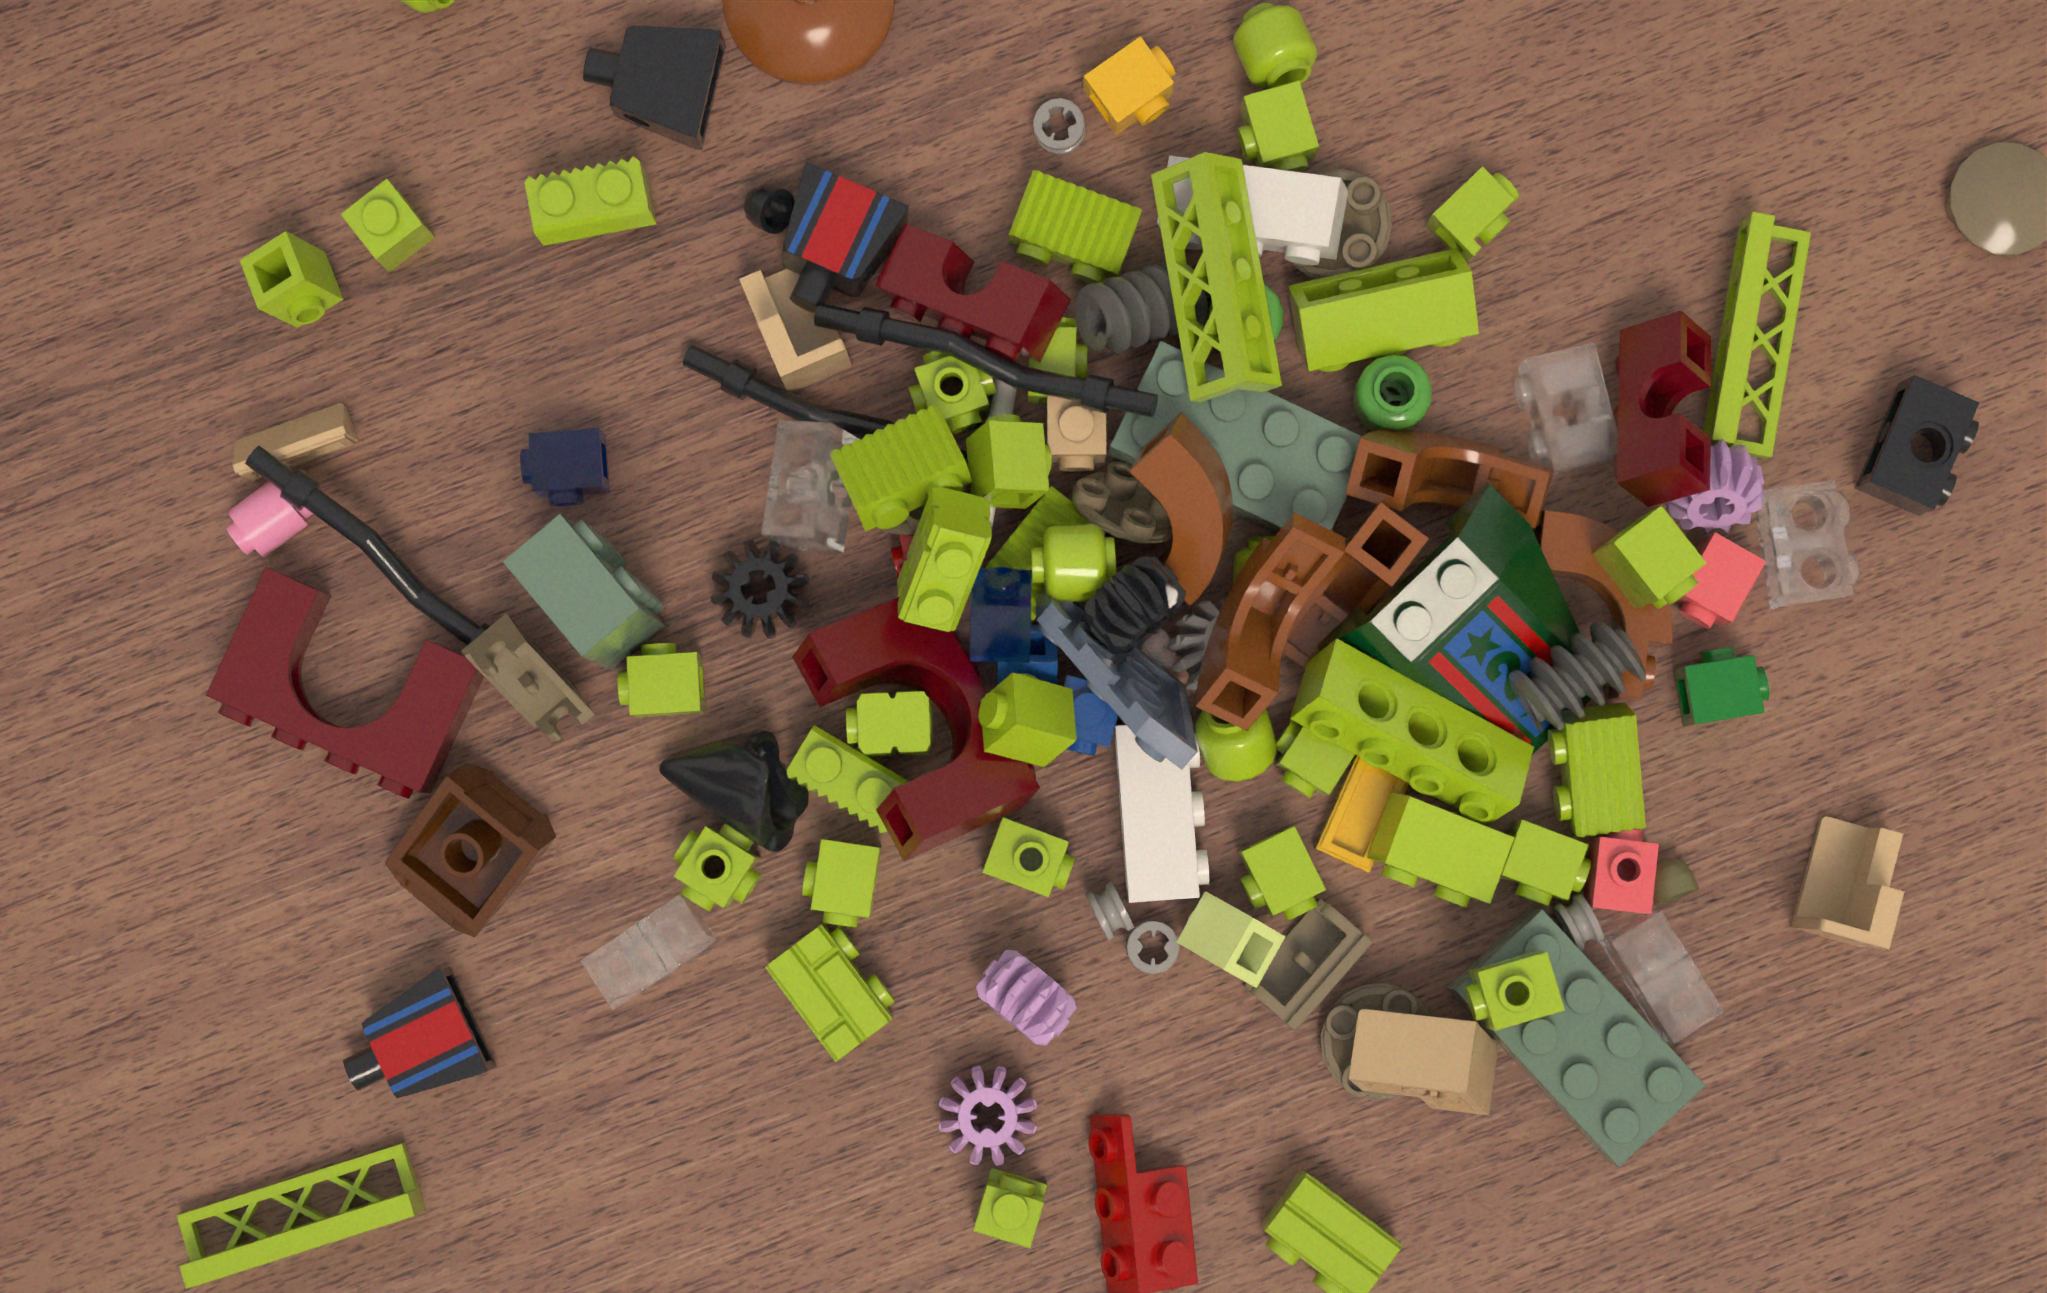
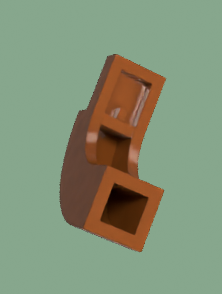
[1129,412,1233,606]
[1345,430,1555,528]
[1283,502,1429,669]
[1534,510,1673,702]
[1196,512,1346,731]

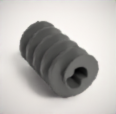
[1075,261,1207,353]
[1509,619,1647,733]

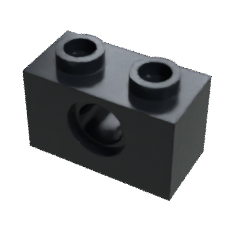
[1855,375,1979,516]

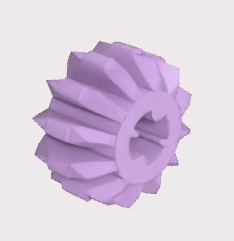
[1665,439,1764,536]
[976,950,1077,1046]
[939,1065,1037,1166]

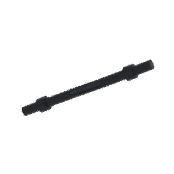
[814,303,1158,417]
[683,345,970,485]
[245,446,490,646]

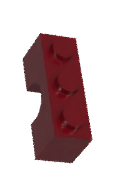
[875,223,1071,362]
[1613,311,1711,507]

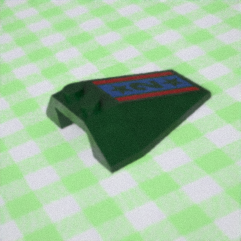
[1317,482,1605,755]

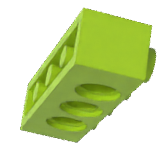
[1290,638,1534,826]

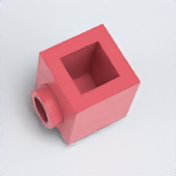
[1675,532,1767,629]
[1583,829,1659,914]

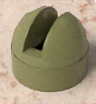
[1653,858,1699,906]

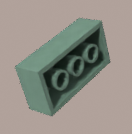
[1108,341,1362,535]
[503,514,667,671]
[1446,908,1706,1167]

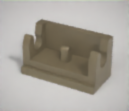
[461,613,595,741]
[1242,898,1373,1031]

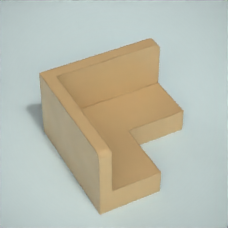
[739,269,852,393]
[1791,816,1905,950]
[1349,1009,1498,1116]

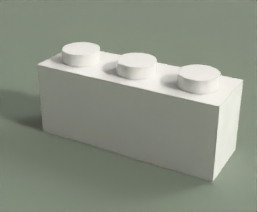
[1157,155,1348,265]
[1114,725,1209,903]

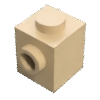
[1047,396,1106,472]

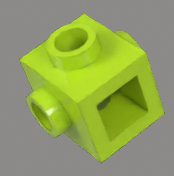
[908,351,997,434]
[673,823,761,911]

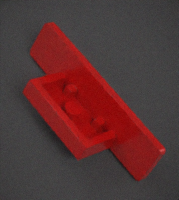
[1088,1113,1198,1293]

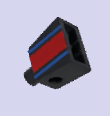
[782,162,909,313]
[343,967,497,1099]

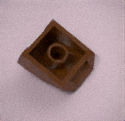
[385,763,556,938]

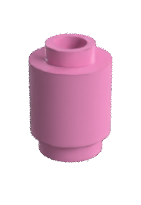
[226,481,313,557]

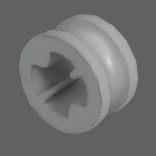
[1033,98,1086,155]
[1085,881,1134,941]
[1553,893,1604,951]
[1126,921,1180,974]

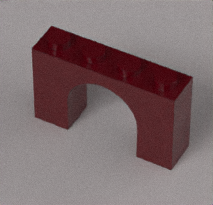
[205,567,484,799]
[792,597,1040,861]

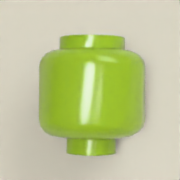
[1233,3,1318,89]
[1031,523,1116,602]
[1195,709,1277,782]

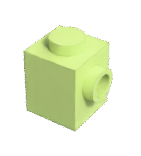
[1177,891,1285,988]

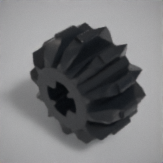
[711,540,810,639]
[1082,556,1186,654]

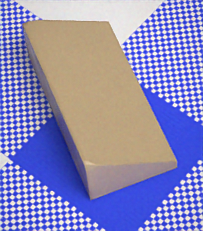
[232,403,358,481]

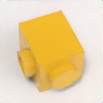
[1082,36,1176,136]

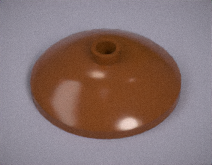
[723,0,895,85]

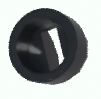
[743,184,795,234]

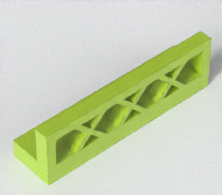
[1151,152,1282,402]
[1703,211,1811,460]
[177,1142,426,1289]

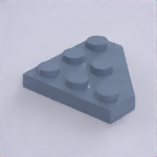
[1035,589,1198,770]

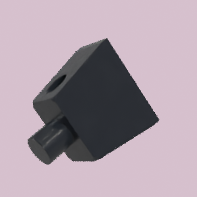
[583,26,726,150]

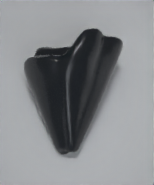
[659,729,809,852]

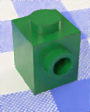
[1673,647,1769,727]

